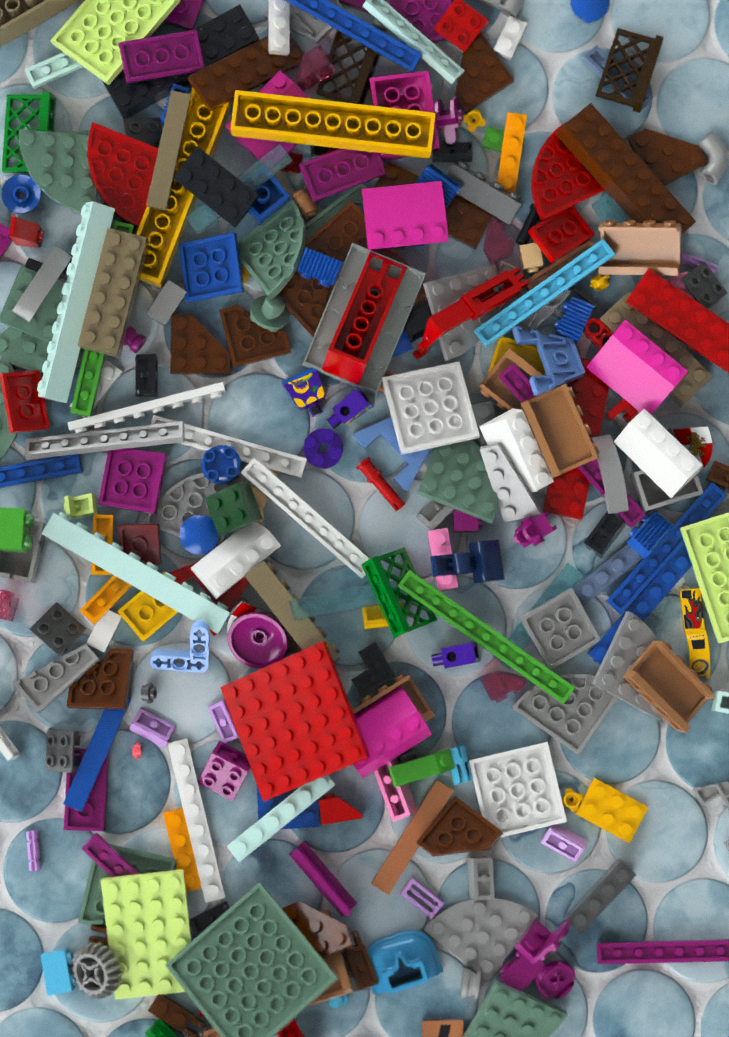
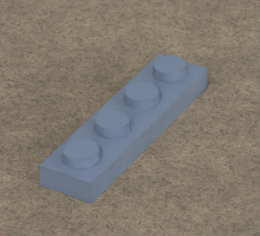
[582,45,653,111]
[573,544,643,605]

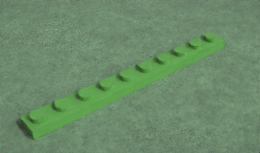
[70,221,135,417]
[397,570,575,704]

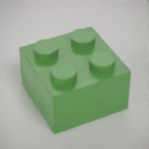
[0,507,34,553]

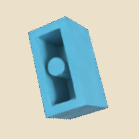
[40,948,77,996]

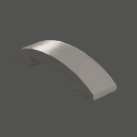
[12,246,72,322]
[590,435,629,514]

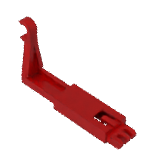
[412,267,530,359]

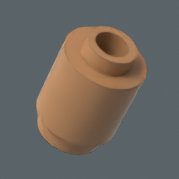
[293,189,319,220]

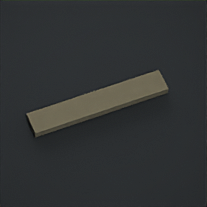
[146,90,191,211]

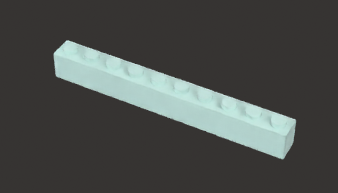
[37,201,115,403]
[41,512,231,634]

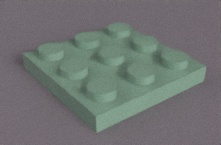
[0,265,63,343]

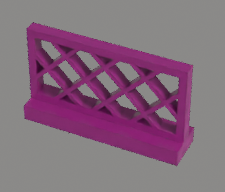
[289,841,357,917]

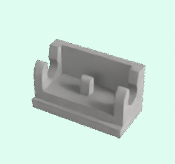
[146,280,186,325]
[416,500,454,531]
[467,856,495,900]

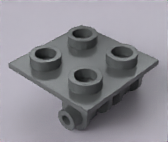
[123,118,162,148]
[680,261,727,309]
[29,602,86,656]
[45,730,81,773]

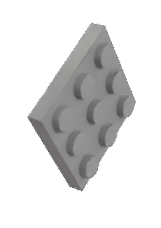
[519,587,601,670]

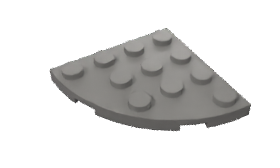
[423,264,499,361]
[144,473,246,549]
[592,611,662,721]
[511,674,618,755]
[424,898,538,981]

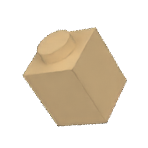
[518,243,544,274]

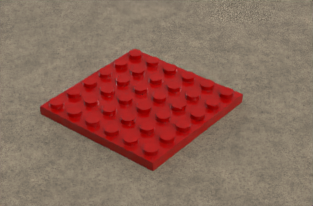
[220,641,370,802]

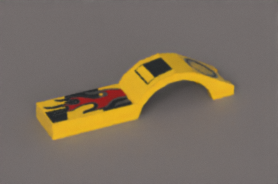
[679,588,710,679]

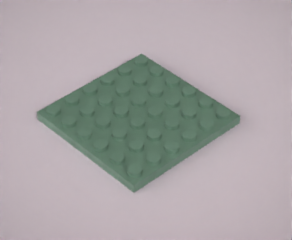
[165,882,339,1037]

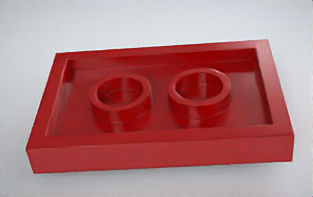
[528,207,595,263]
[0,370,50,433]

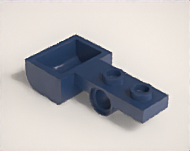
[430,540,505,583]

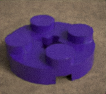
[304,429,343,469]

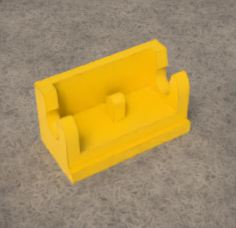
[362,603,402,630]

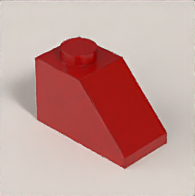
[9,216,44,248]
[318,793,363,825]

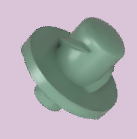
[250,294,290,332]

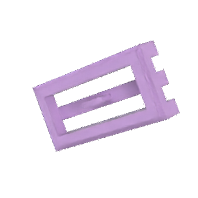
[400,877,444,919]

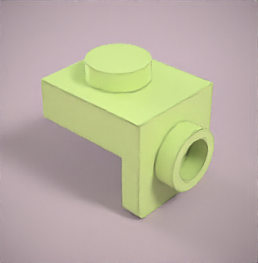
[64,493,97,519]

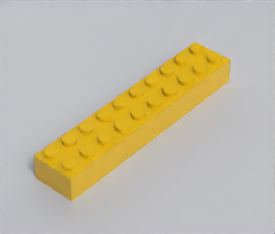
[136,87,231,289]
[231,90,435,159]

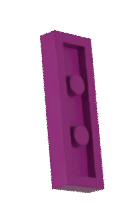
[82,832,140,877]

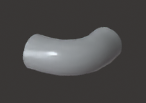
[699,131,729,185]

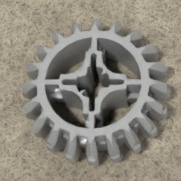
[71,942,123,999]

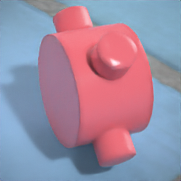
[132,742,142,759]

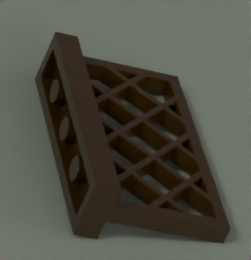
[316,27,385,105]
[596,28,664,113]

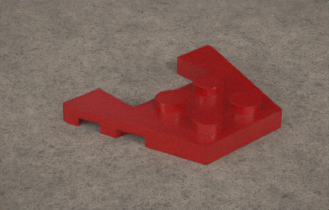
[169,561,249,636]

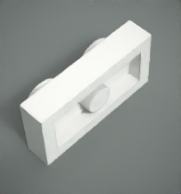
[494,16,527,60]

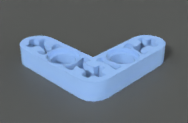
[150,621,210,672]

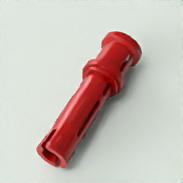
[356,456,406,512]

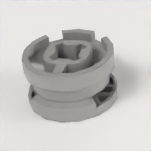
[460,968,480,1000]

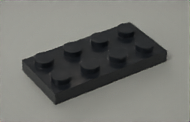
[173,146,260,228]

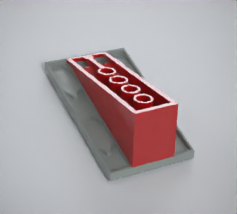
[302,243,426,396]

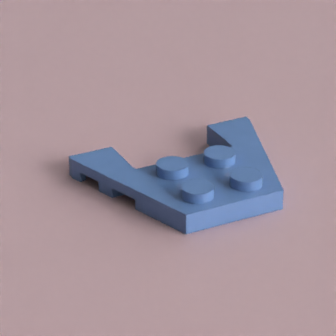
[512,326,585,396]
[353,417,431,492]

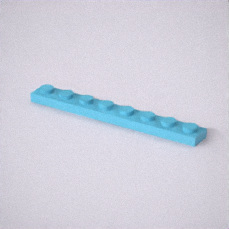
[474,238,615,348]

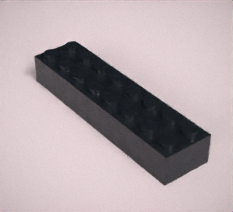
[103,4,260,119]

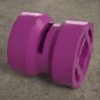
[124,326,147,354]

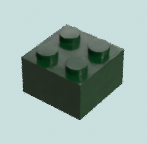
[205,482,263,536]

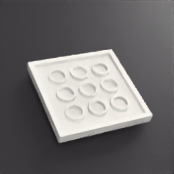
[382,361,480,455]
[469,742,567,838]

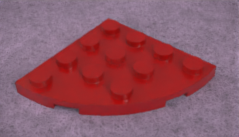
[87,122,159,227]
[531,122,606,221]

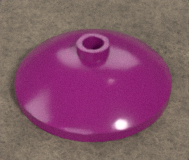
[227,612,288,668]

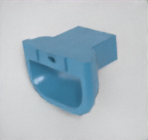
[367,929,443,994]

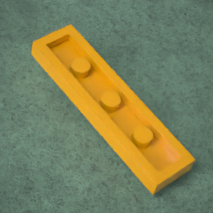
[497,112,527,193]
[163,808,202,892]

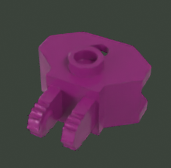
[434,96,463,144]
[513,511,557,548]

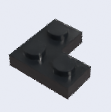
[351,642,396,697]

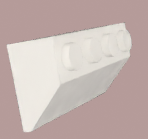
[479,408,554,493]
[614,409,703,498]
[190,522,281,599]

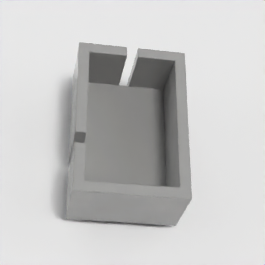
[630,470,703,513]
[0,521,46,584]

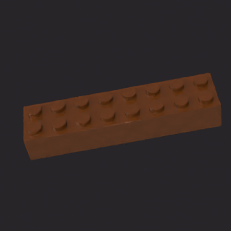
[556,103,696,235]

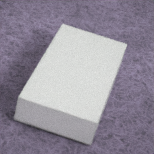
[86,610,122,653]

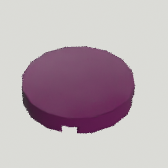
[536,960,575,1000]

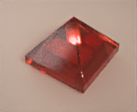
[281,153,303,174]

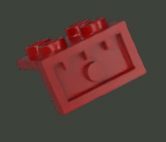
[434,0,490,52]

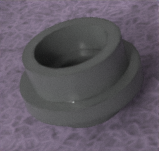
[141,683,157,703]

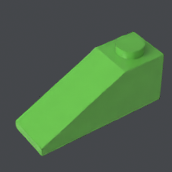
[388,749,455,787]

